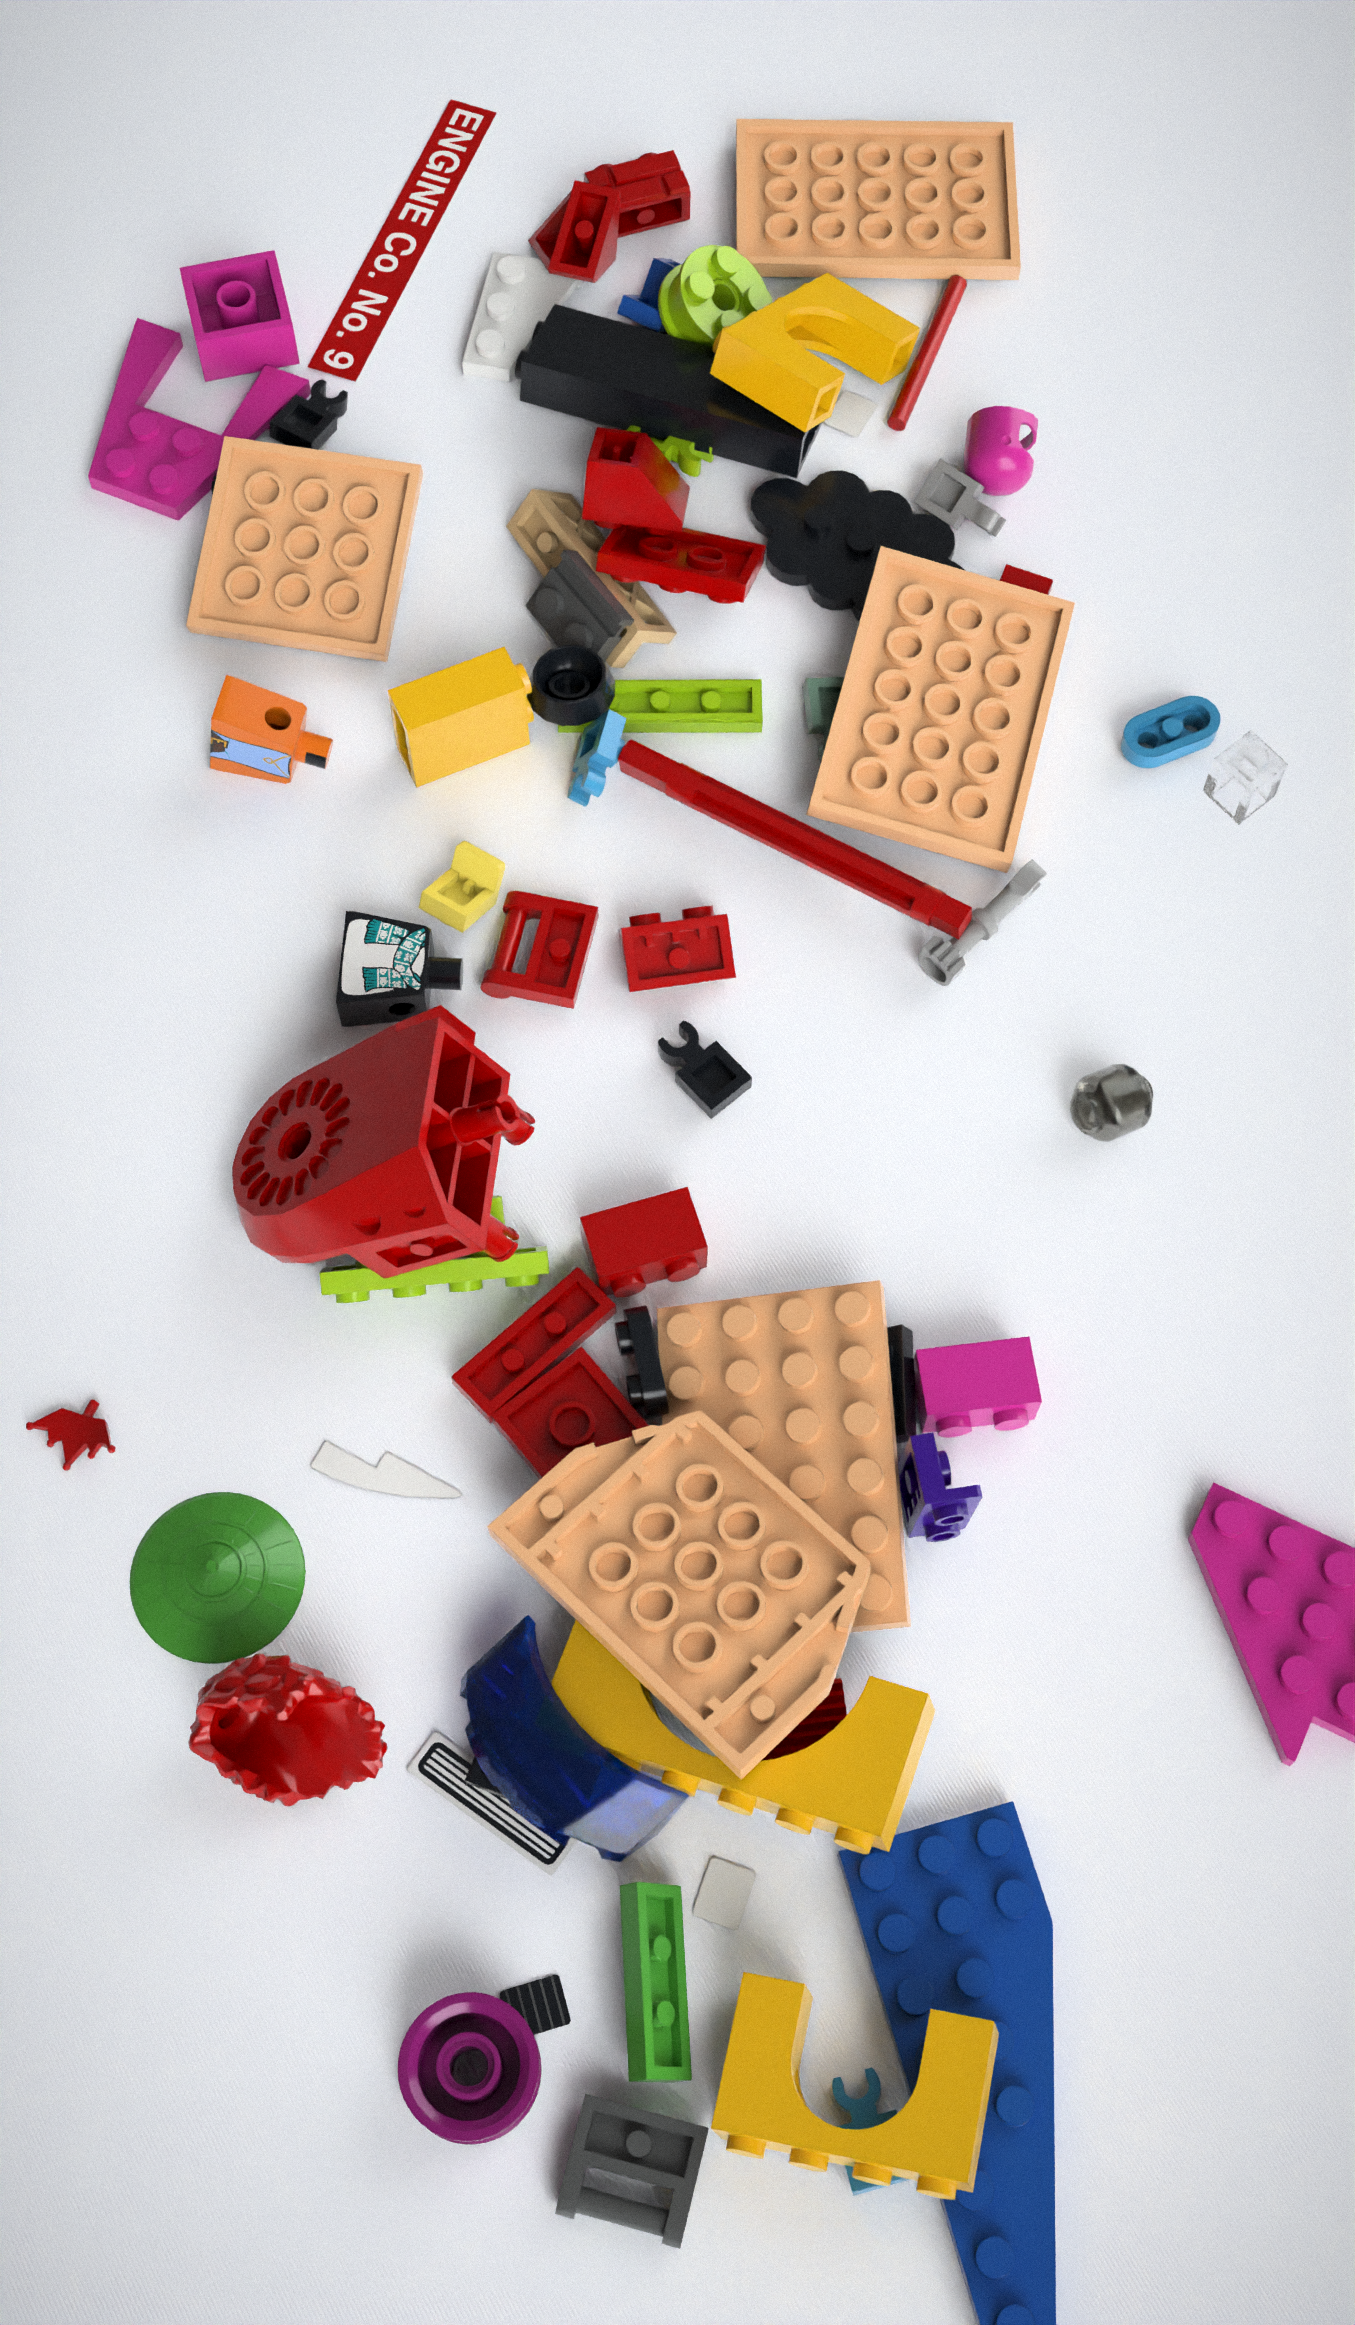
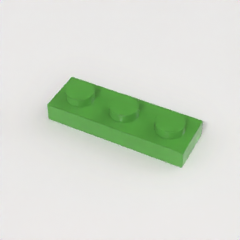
[620,1882,692,2083]

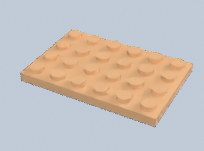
[736,119,1021,280]
[806,546,1075,873]
[657,1280,911,1633]

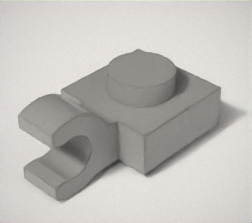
[913,459,1007,537]

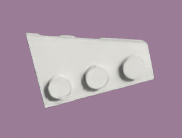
[462,252,585,382]

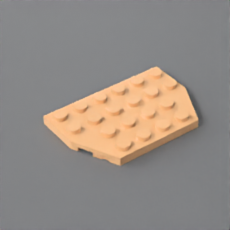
[487,1409,871,1780]

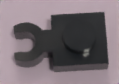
[269,379,348,450]
[658,1021,752,1119]

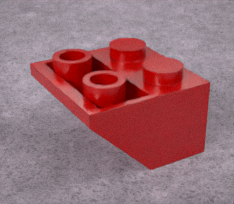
[582,427,690,535]

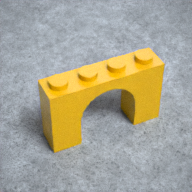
[710,273,921,432]
[711,1972,999,2200]

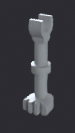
[918,859,1047,986]

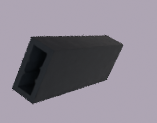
[515,304,823,478]

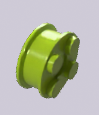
[658,245,772,347]

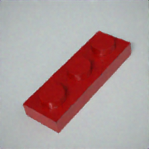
[451,1267,617,1424]

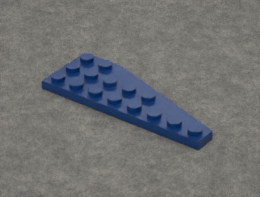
[837,1801,1056,2325]

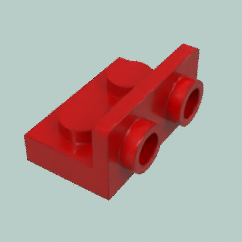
[618,905,736,992]

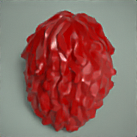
[188,1653,388,1806]

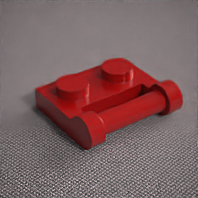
[480,891,599,1009]

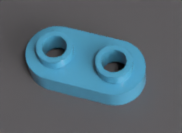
[1120,696,1221,768]

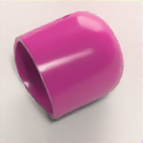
[963,406,1038,496]

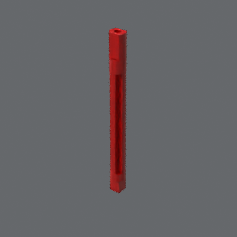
[618,739,972,940]

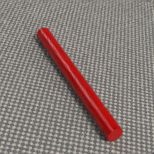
[887,275,967,431]

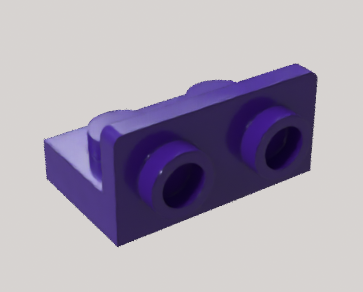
[898,1433,983,1542]

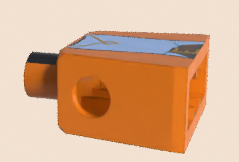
[210,675,333,784]

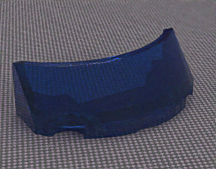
[460,1615,689,1862]

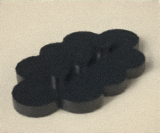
[750,470,966,621]

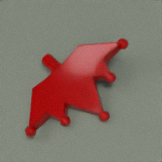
[26,1399,116,1471]

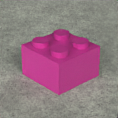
[179,250,300,382]

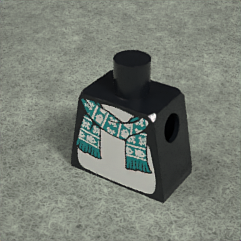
[336,911,463,1027]

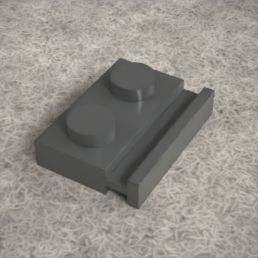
[525,550,634,662]

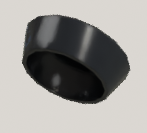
[527,645,615,726]

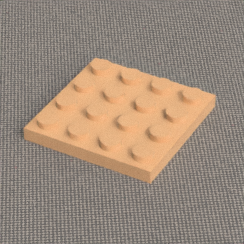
[186,436,424,662]

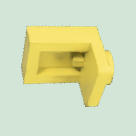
[418,841,505,933]

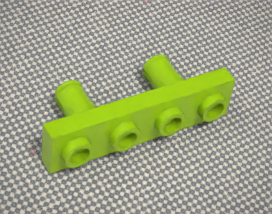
[319,1195,549,1303]

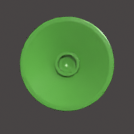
[129,1492,306,1664]

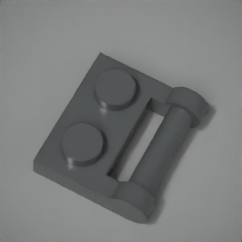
[555,2094,709,2249]

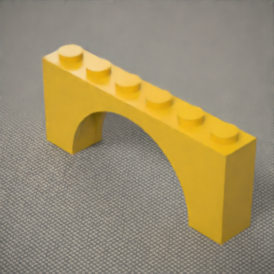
[535,1620,935,1854]

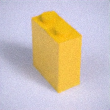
[387,646,534,788]

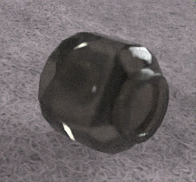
[1070,1063,1154,1142]

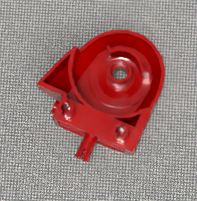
[232,1005,535,1279]

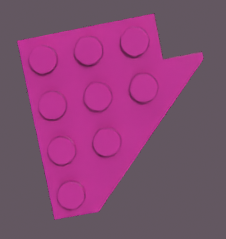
[1188,1482,1355,1766]

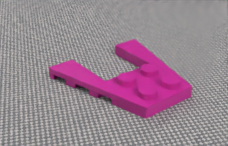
[88,318,311,521]

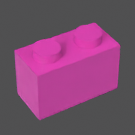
[914,1336,1042,1438]

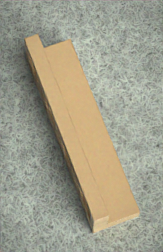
[506,489,677,668]

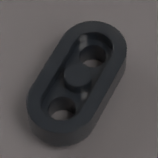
[614,1305,669,1419]

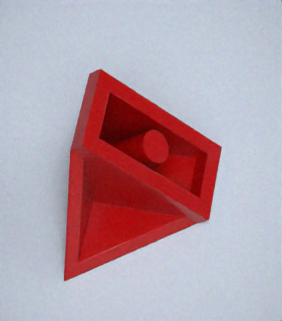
[528,180,621,283]

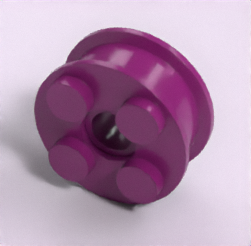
[398,1992,542,2145]

